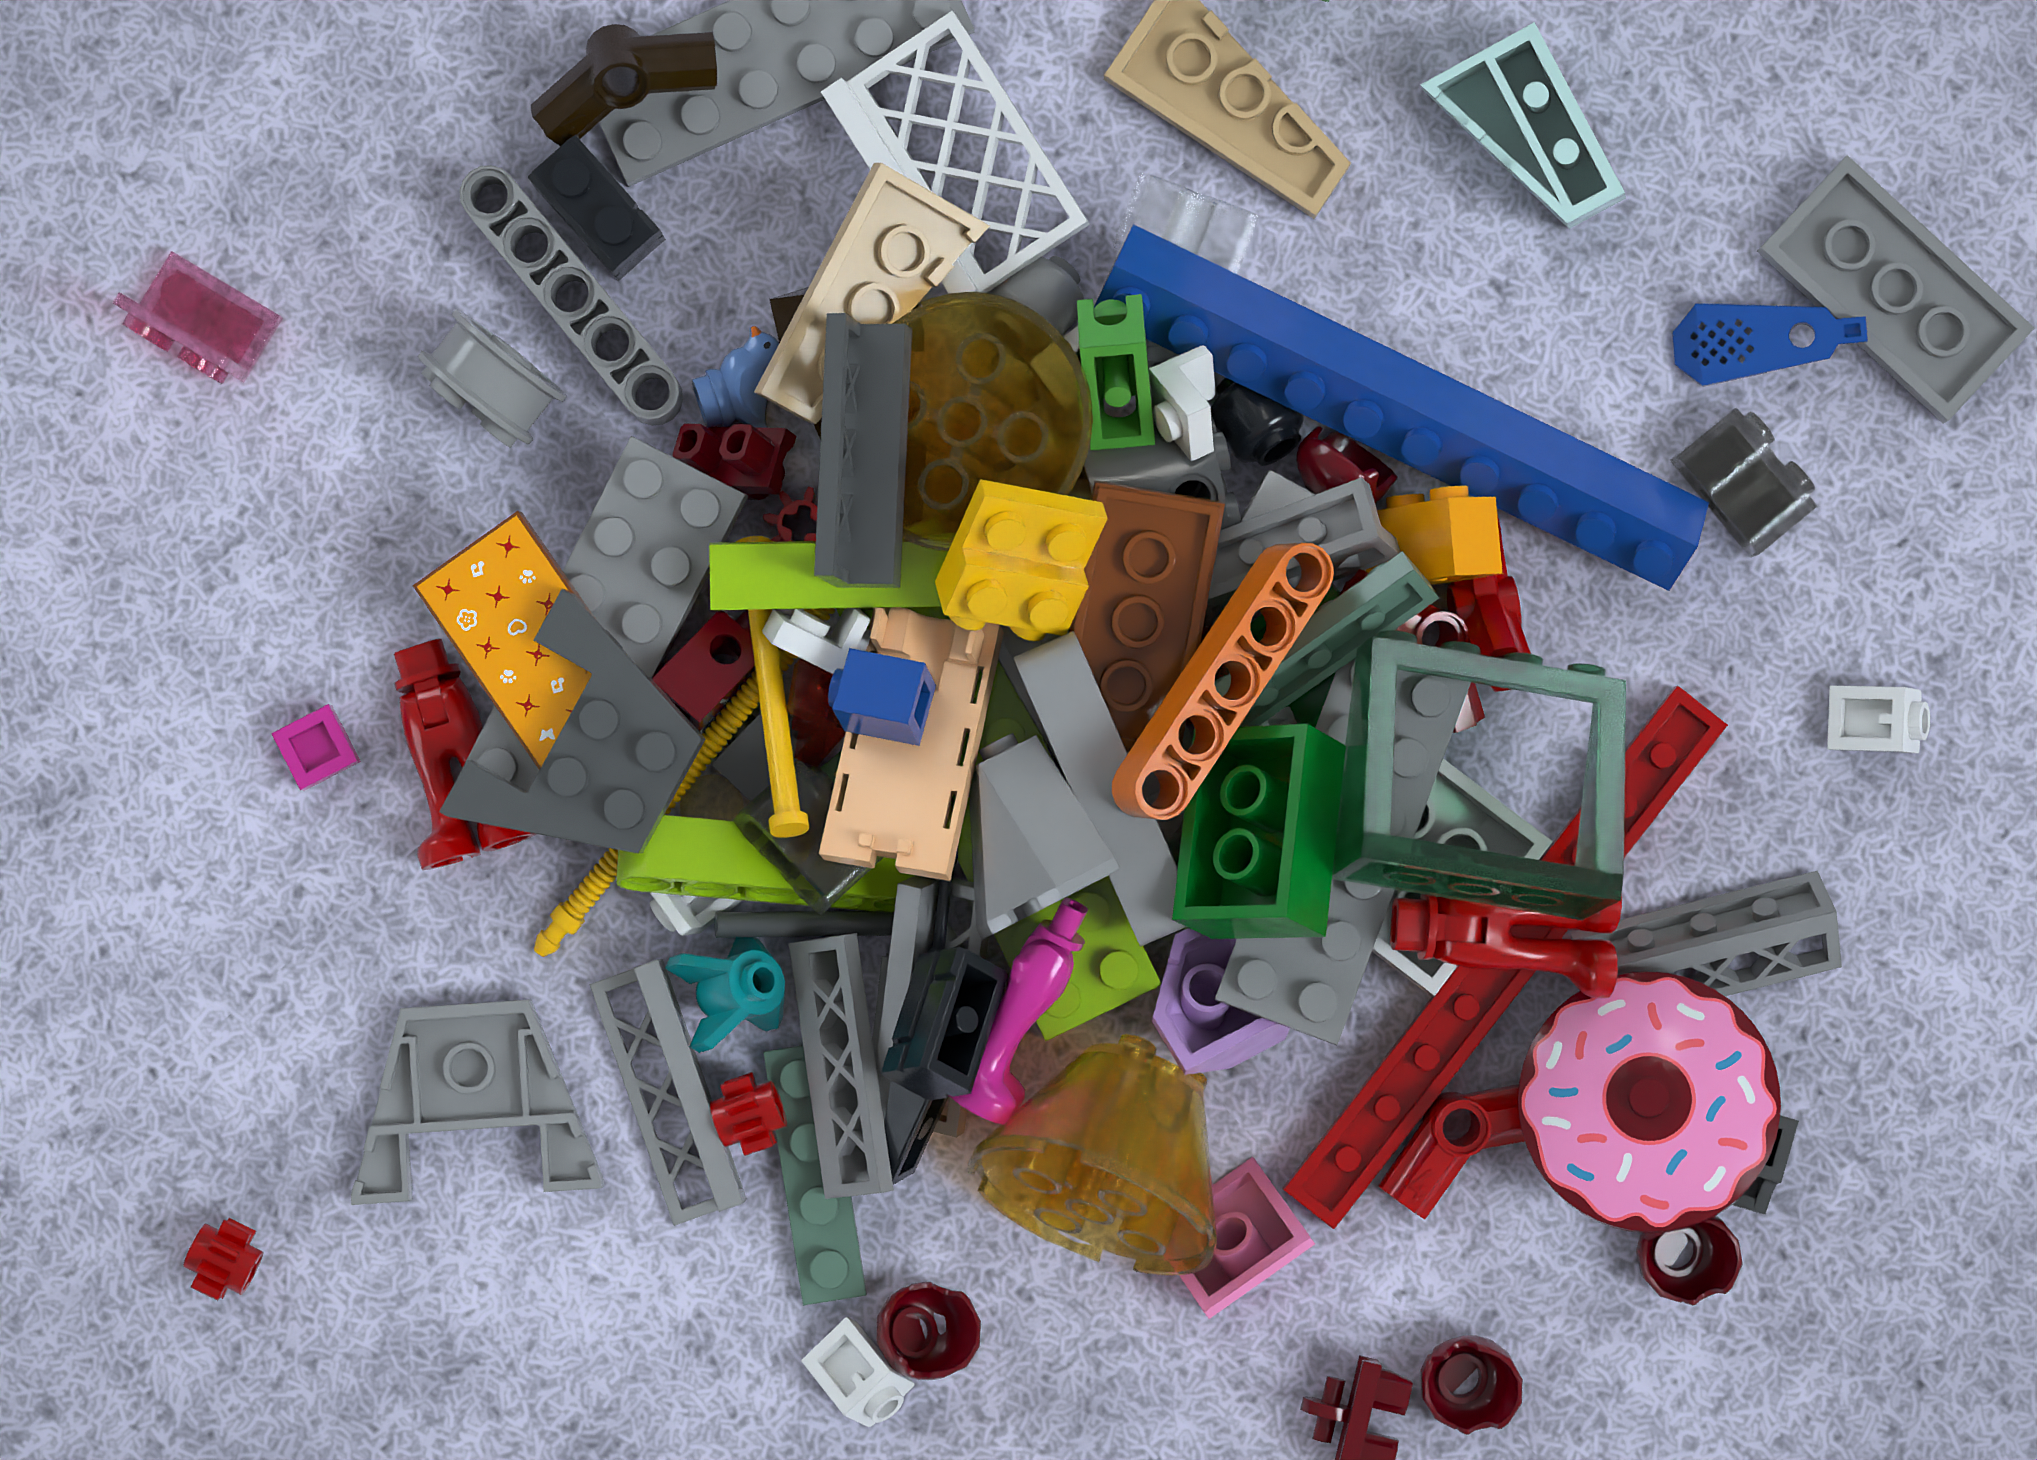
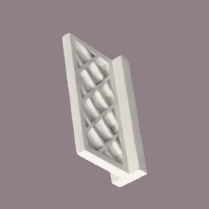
[821,10,1090,312]

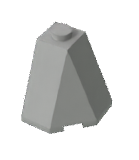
[969,733,1120,939]

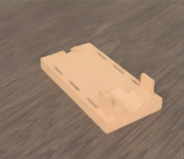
[819,607,1004,881]

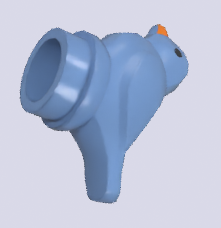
[692,326,779,428]

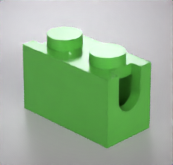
[1077,294,1155,451]

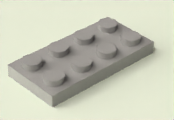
[1757,155,2035,424]

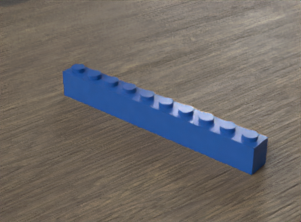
[1094,224,1709,591]

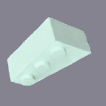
[1420,22,1626,229]

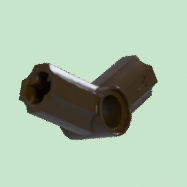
[531,24,717,146]

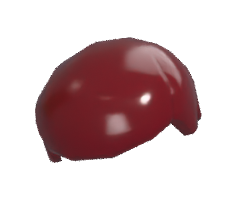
[1296,426,1398,505]
[1636,1216,1743,1305]
[877,1282,981,1380]
[1420,1335,1523,1435]

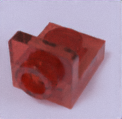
[787,658,846,767]

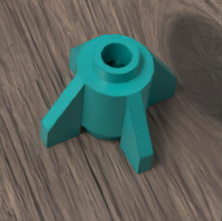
[665,937,785,1053]

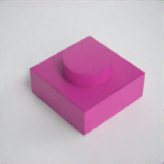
[271,704,361,791]

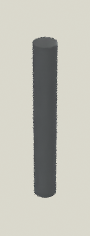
[714,910,894,938]

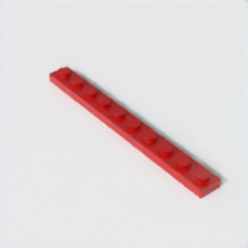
[1282,686,1728,1229]

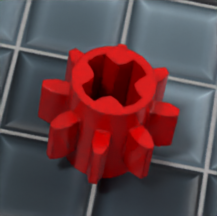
[763,486,817,542]
[710,1072,787,1156]
[183,1218,264,1301]

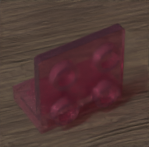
[112,251,283,384]

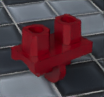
[672,423,797,500]
[1300,1355,1413,1460]

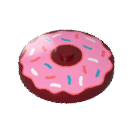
[1518,972,1781,1233]

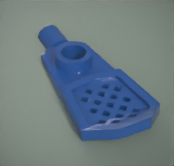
[1672,303,1868,387]

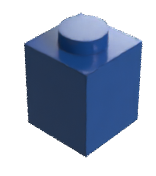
[828,648,936,746]

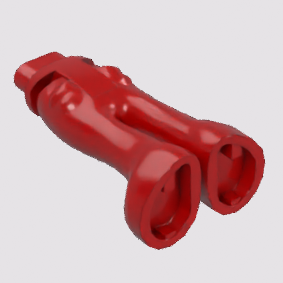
[394,639,536,870]
[1390,875,1622,998]

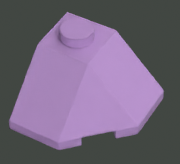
[1151,928,1290,1075]

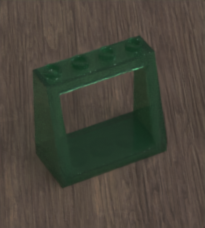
[1332,630,1626,920]

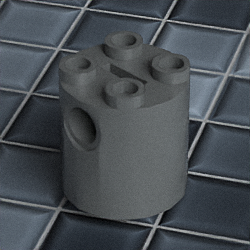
[1057,415,1241,530]

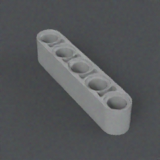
[459,165,683,426]
[1013,631,1186,947]

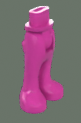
[949,897,1088,1125]

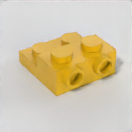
[935,479,1108,641]

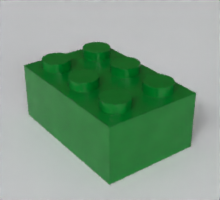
[1172,724,1346,939]

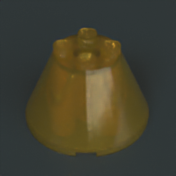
[885,292,1093,553]
[967,1034,1217,1275]

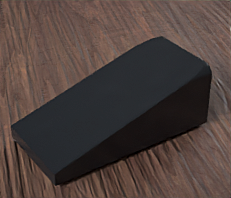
[884,1081,949,1185]

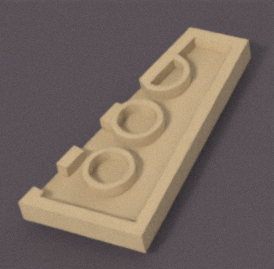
[1104,0,1351,219]
[754,163,990,424]

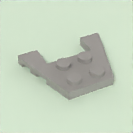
[351,999,604,1205]

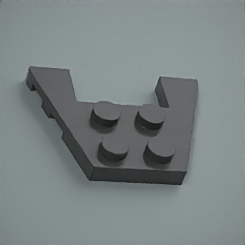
[439,589,706,854]

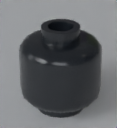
[1211,378,1304,466]

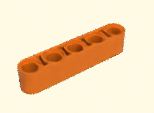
[1112,543,1334,820]

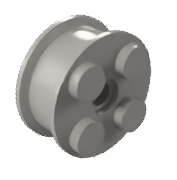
[418,308,567,448]

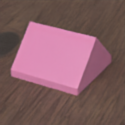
[1149,1157,1315,1319]

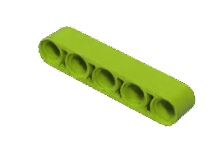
[616,815,915,912]

